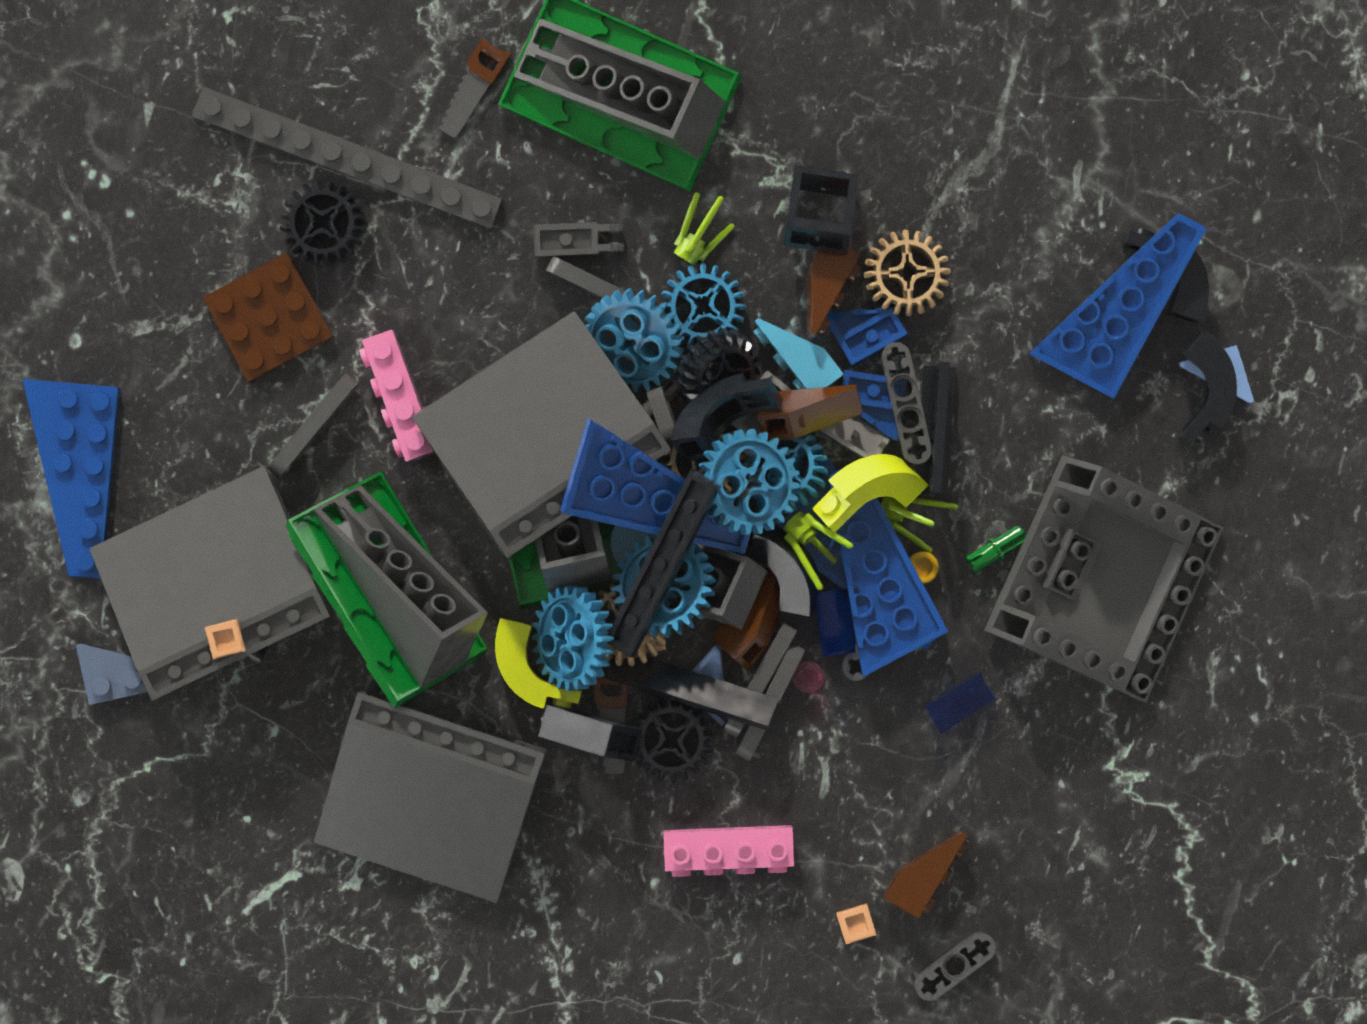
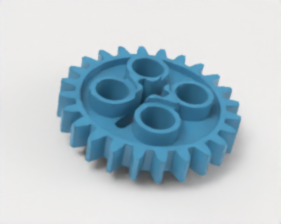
[585,288,685,392]
[698,429,800,535]
[611,536,716,638]
[531,585,614,691]

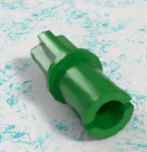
[965,526,1026,574]

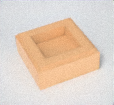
[205,618,246,659]
[836,903,876,944]

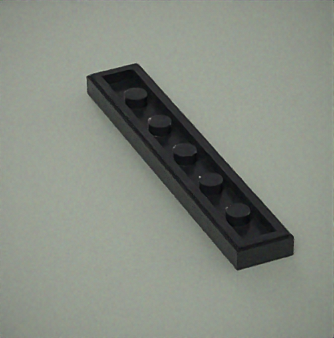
[608,470,721,657]
[601,655,779,731]

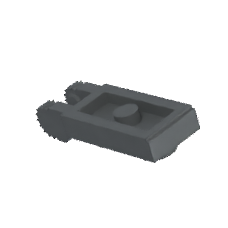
[533,222,624,258]

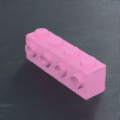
[359,329,435,463]
[664,825,794,877]

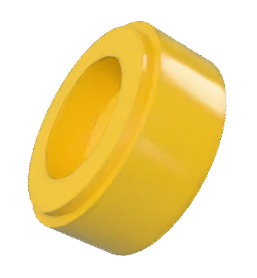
[909,551,939,583]

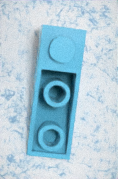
[753,318,844,390]

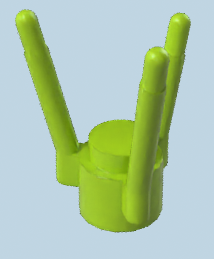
[673,192,735,266]
[881,496,958,553]
[783,512,853,590]

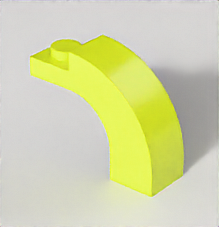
[812,454,928,532]
[495,618,582,709]

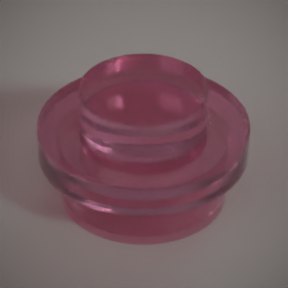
[793,661,825,694]

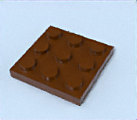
[203,252,334,383]

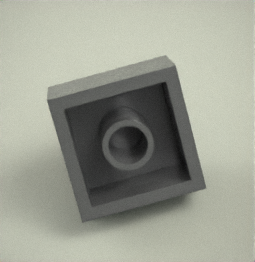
[673,544,768,630]

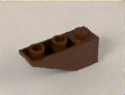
[807,248,861,342]
[757,385,863,441]
[711,571,781,671]
[883,830,969,919]

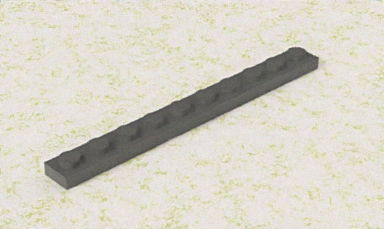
[192,86,502,230]

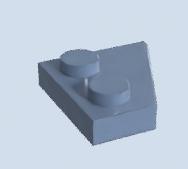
[76,644,147,705]

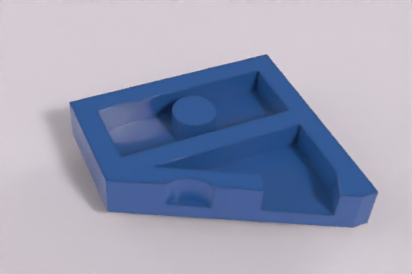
[826,307,908,368]
[841,370,907,441]

